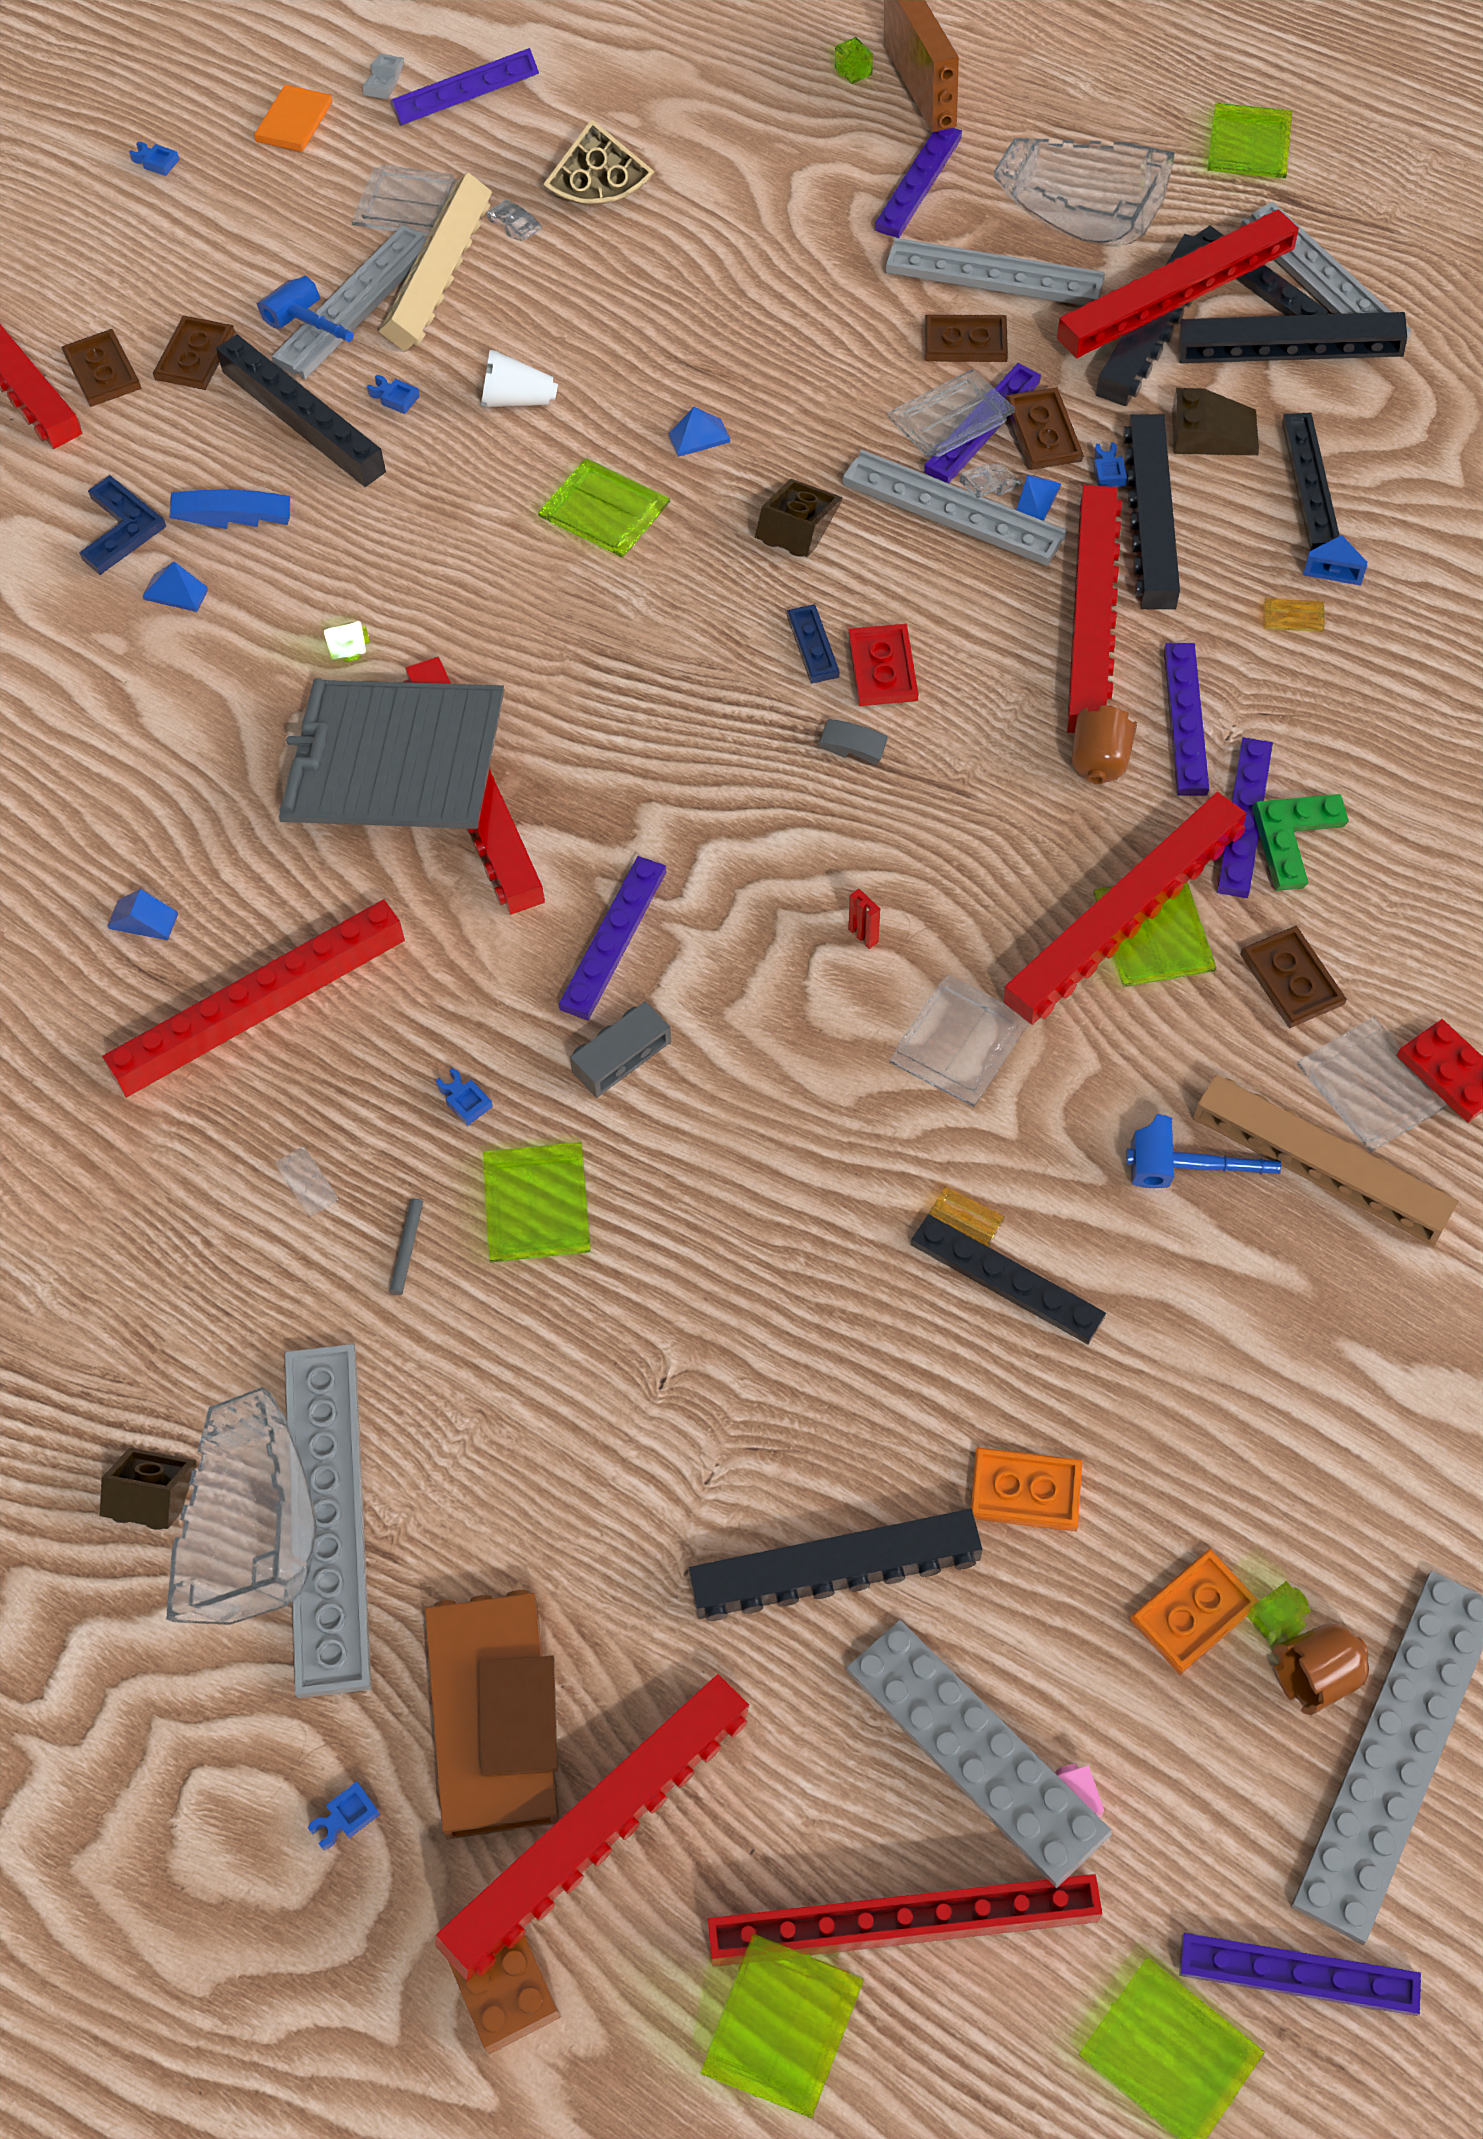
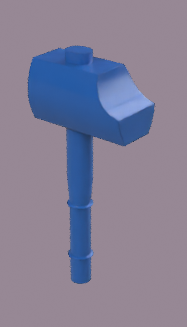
[256,276,354,342]
[1126,1114,1281,1188]

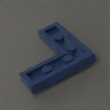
[79,475,166,575]

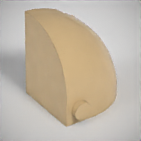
[543,119,655,205]

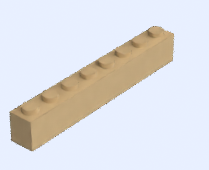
[379,171,492,352]

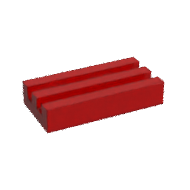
[848,889,881,949]

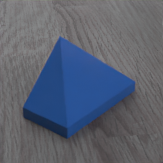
[669,407,730,457]
[1017,475,1061,521]
[143,562,208,612]

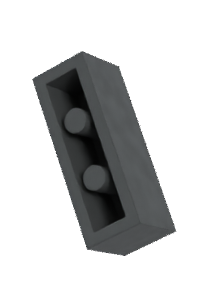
[570,1001,671,1098]

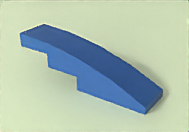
[169,489,290,529]

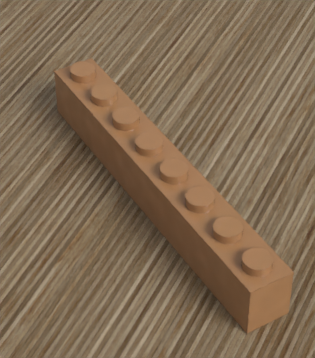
[1193,1074,1459,1246]

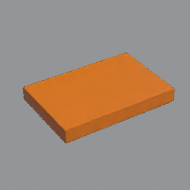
[254,84,333,152]
[970,1447,1082,1532]
[1129,1548,1261,1675]

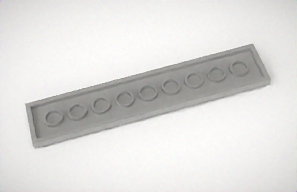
[285,1344,372,1699]
[1291,1571,1483,1945]

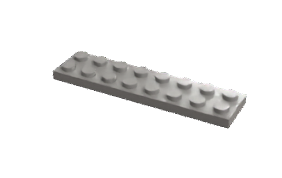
[846,1620,1112,1888]

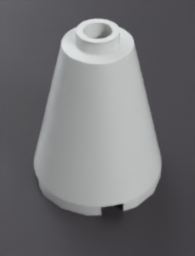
[481,350,558,407]

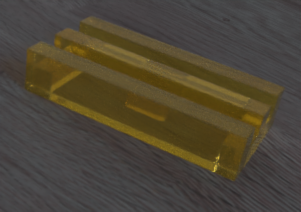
[1263,598,1325,632]
[929,1186,1004,1247]

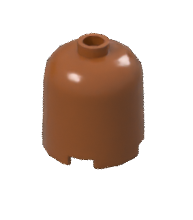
[1071,705,1137,784]
[1273,1623,1369,1715]

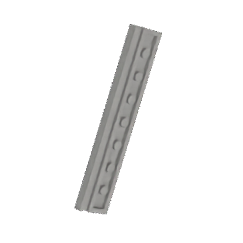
[1241,201,1411,339]
[272,225,427,380]
[886,238,1105,306]
[843,450,1066,566]

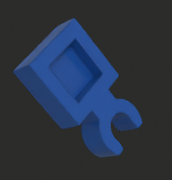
[129,142,179,176]
[367,375,420,414]
[1093,442,1127,487]
[436,1068,493,1126]
[308,1782,381,1850]

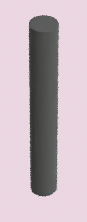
[389,1198,423,1295]

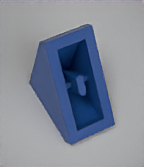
[1303,535,1368,586]
[108,889,178,940]

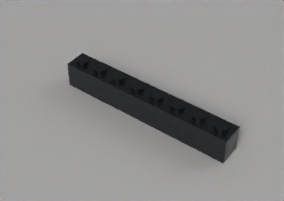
[1096,234,1211,406]
[1179,312,1407,363]
[216,334,386,487]
[1123,414,1180,609]
[689,1508,983,1621]

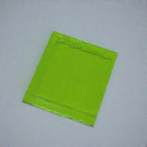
[1207,103,1293,179]
[538,458,670,558]
[1093,882,1217,987]
[483,1142,591,1263]
[700,1934,864,2118]
[1078,1957,1265,2139]

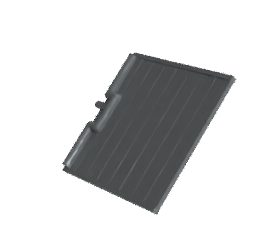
[279,678,505,829]

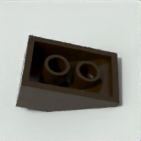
[1172,388,1259,456]
[754,479,843,557]

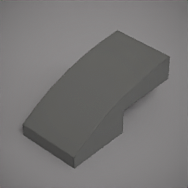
[818,719,888,766]

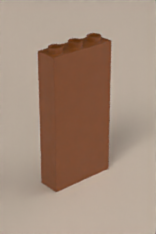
[884,0,959,132]
[425,1590,559,1840]

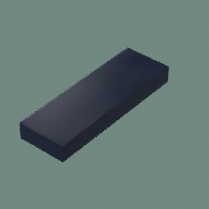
[787,604,840,684]

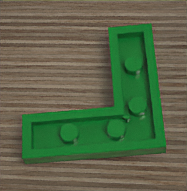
[1252,794,1349,891]

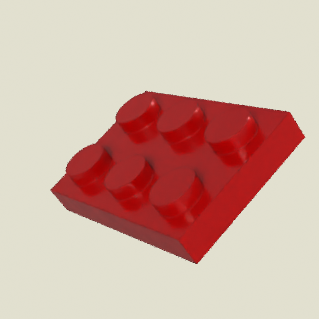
[848,623,919,706]
[1396,1019,1483,1123]

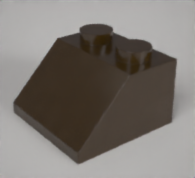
[99,1448,196,1530]

